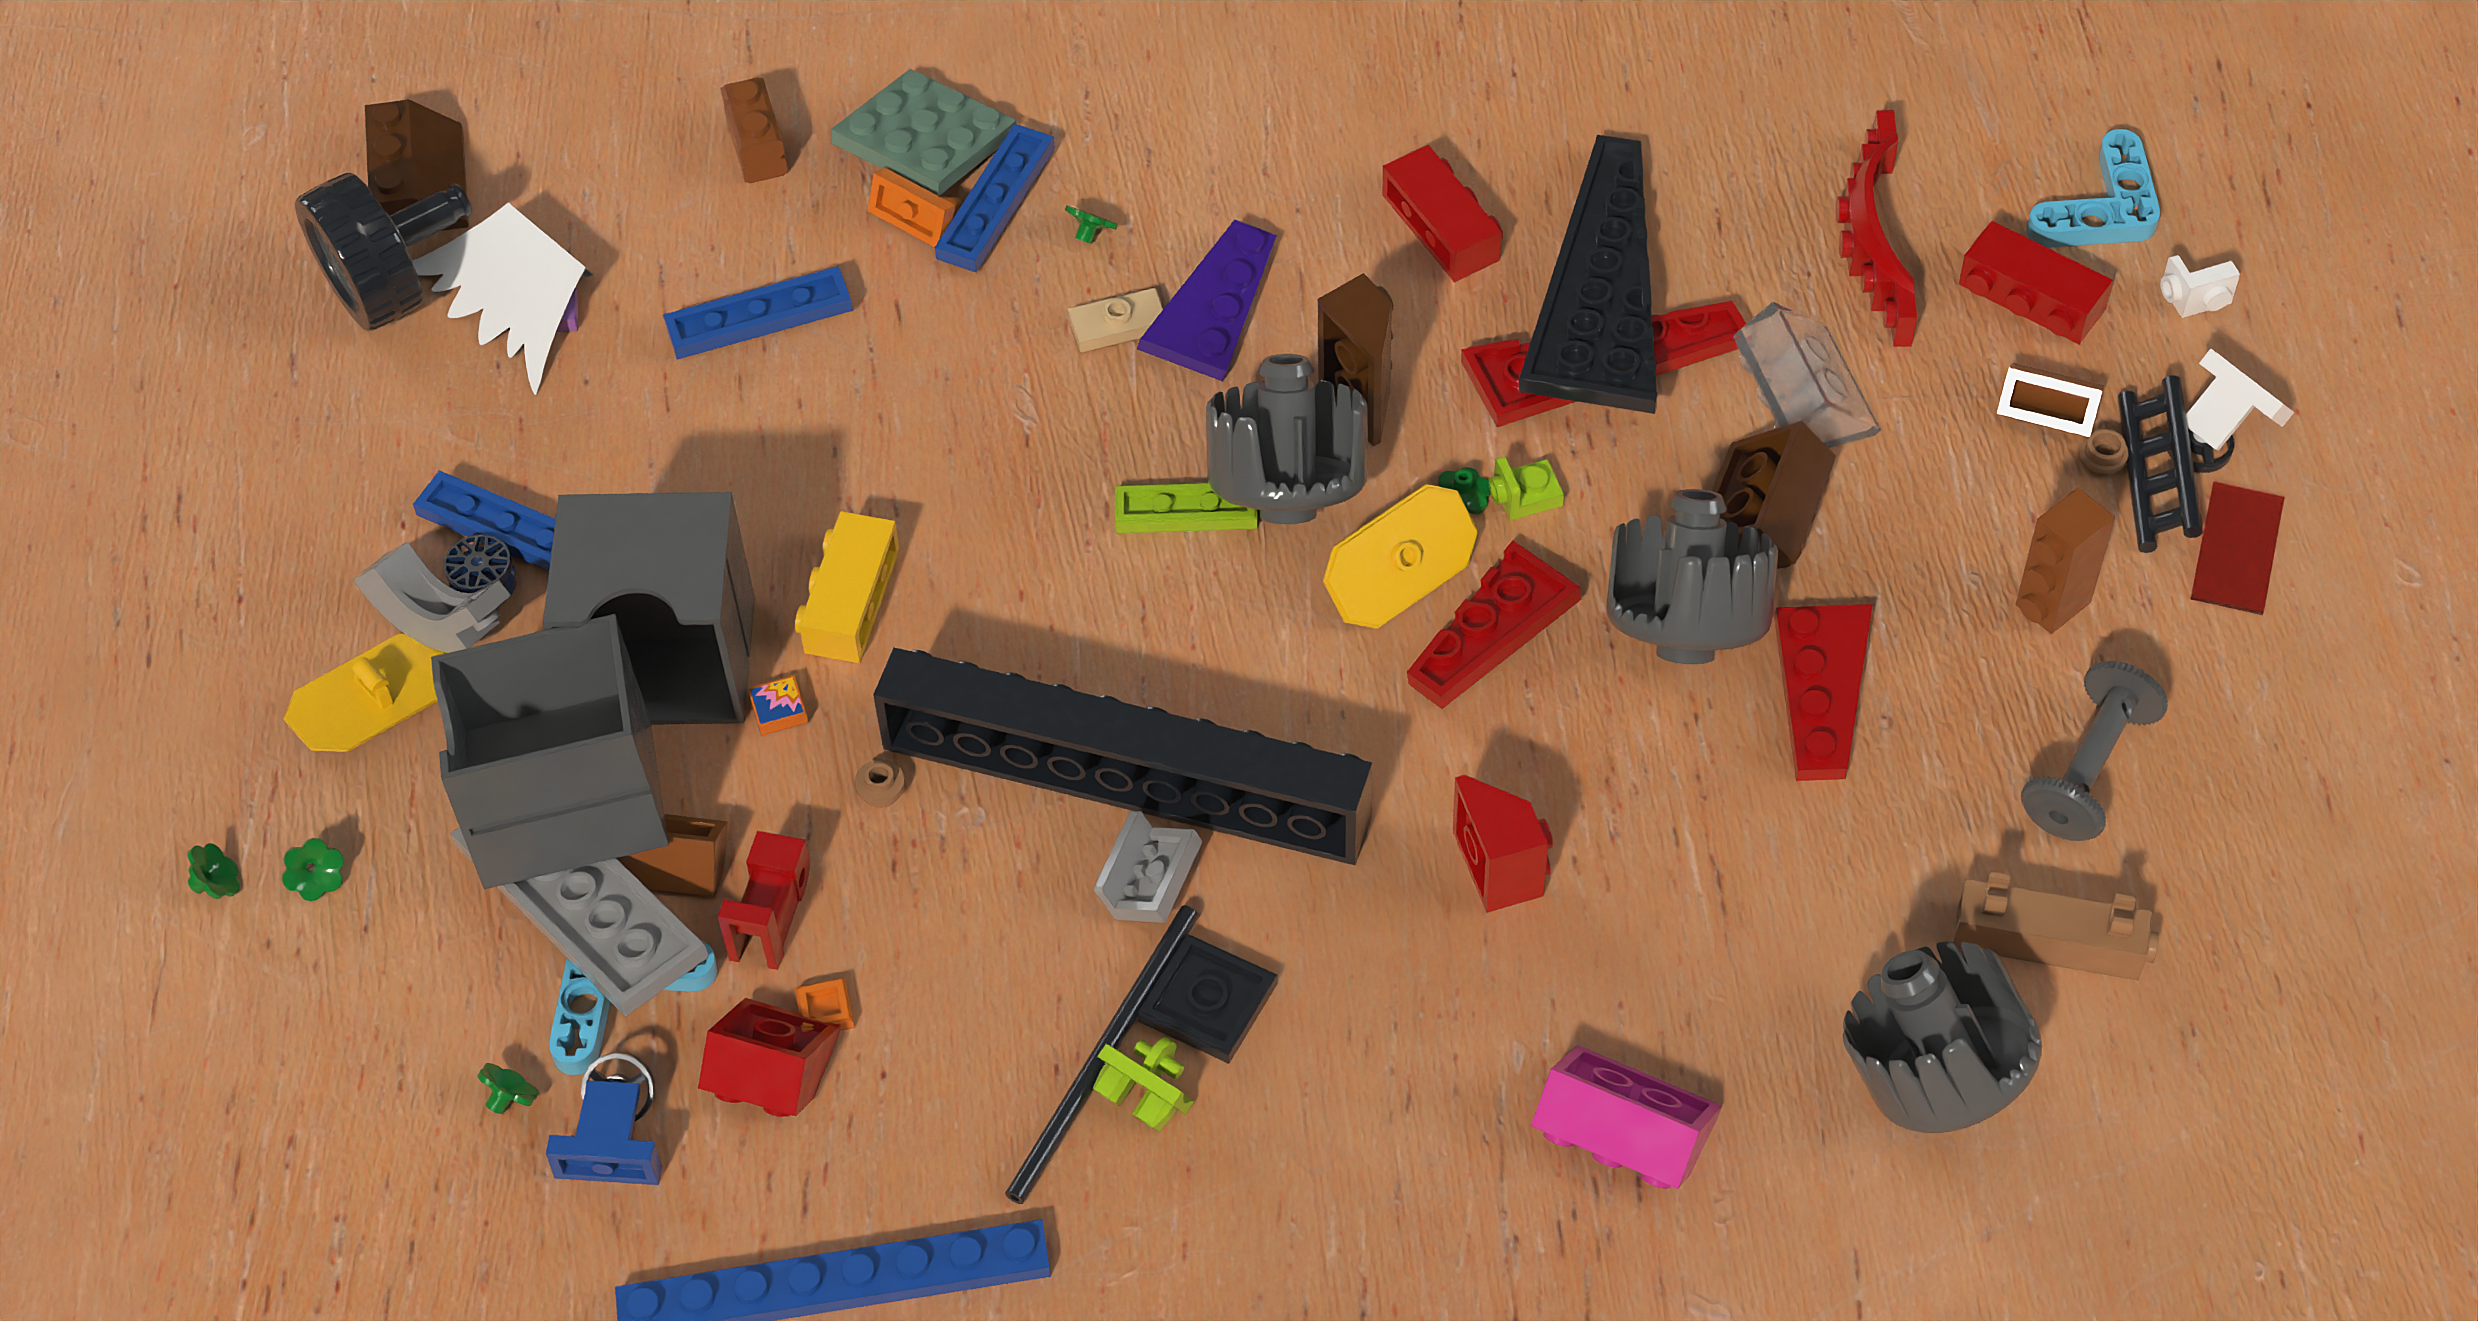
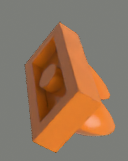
[867,167,963,247]

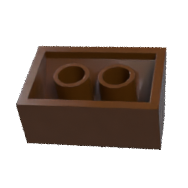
[365,99,469,231]
[1318,273,1393,446]
[1712,420,1836,569]

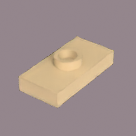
[1067,288,1163,353]

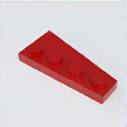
[1407,540,1581,709]
[1774,604,1873,781]

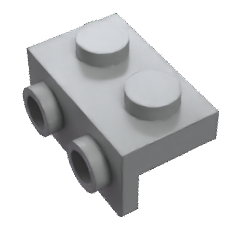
[1094,811,1203,923]

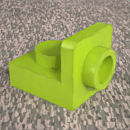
[1489,456,1564,521]

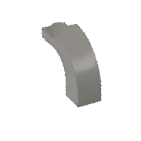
[353,542,511,652]

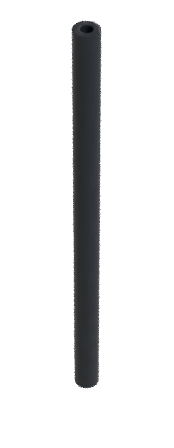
[1005,905,1199,1204]

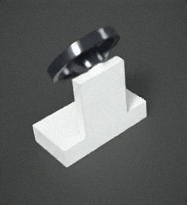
[2167,349,2295,473]

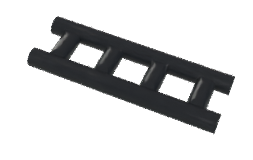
[2117,375,2203,553]

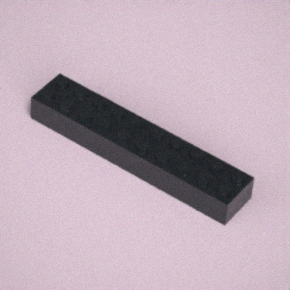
[873,647,1372,865]

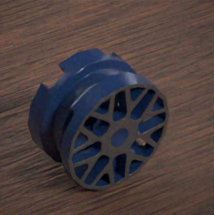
[444,534,517,605]

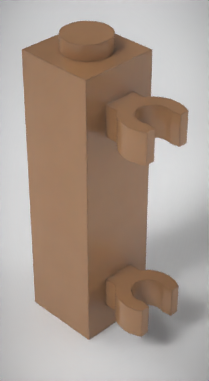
[1954,871,2159,981]

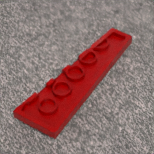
[1461,301,1752,427]

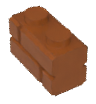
[720,77,788,183]

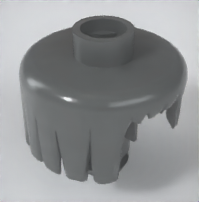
[1206,354,1368,524]
[1606,489,1778,664]
[1843,941,2042,1133]

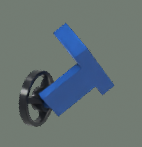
[546,1052,662,1185]

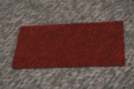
[2190,482,2285,615]

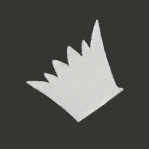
[412,203,594,395]

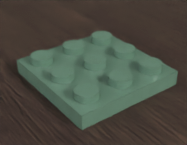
[831,69,1017,196]

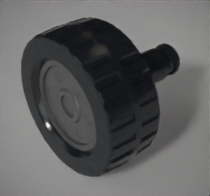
[295,173,472,331]

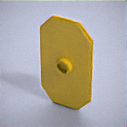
[1323,484,1478,629]
[284,633,450,752]

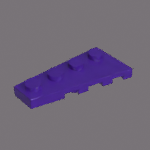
[1137,219,1277,381]

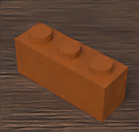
[2016,488,2115,634]

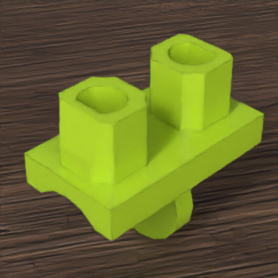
[1093,1037,1194,1132]

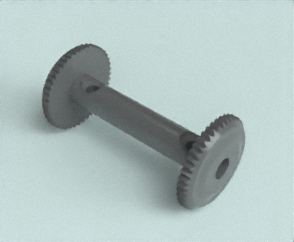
[2021,661,2168,841]

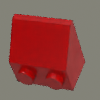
[1453,775,1553,913]
[698,998,841,1117]

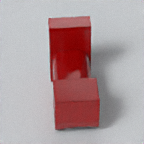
[718,830,810,970]

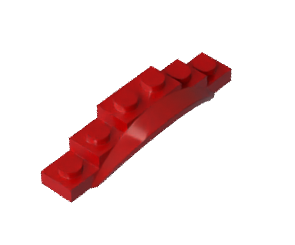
[1836,110,1917,347]

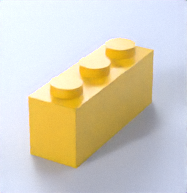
[795,511,900,664]

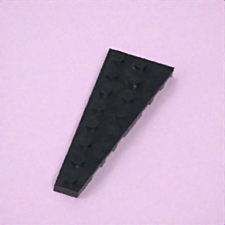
[1519,135,1658,414]

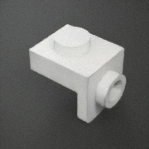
[2160,255,2240,318]

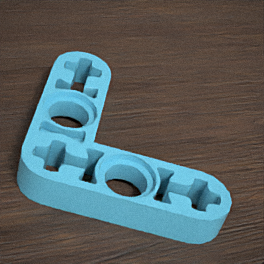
[2027,129,2160,247]
[549,941,718,1075]

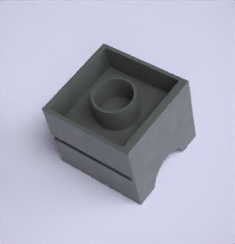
[543,492,755,725]
[431,614,669,889]

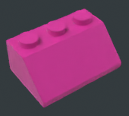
[1531,1045,1722,1189]

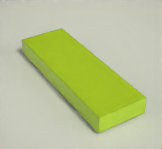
[1115,483,1258,533]

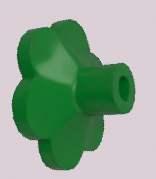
[1065,205,1118,244]
[1438,467,1491,514]
[281,838,344,901]
[187,843,240,899]
[477,1063,539,1114]

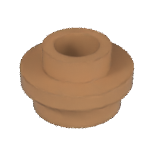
[2080,429,2129,474]
[855,759,905,808]

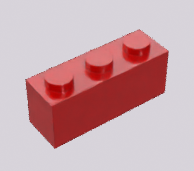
[1382,145,1503,283]
[1959,221,2113,345]

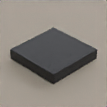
[1138,934,1278,1064]

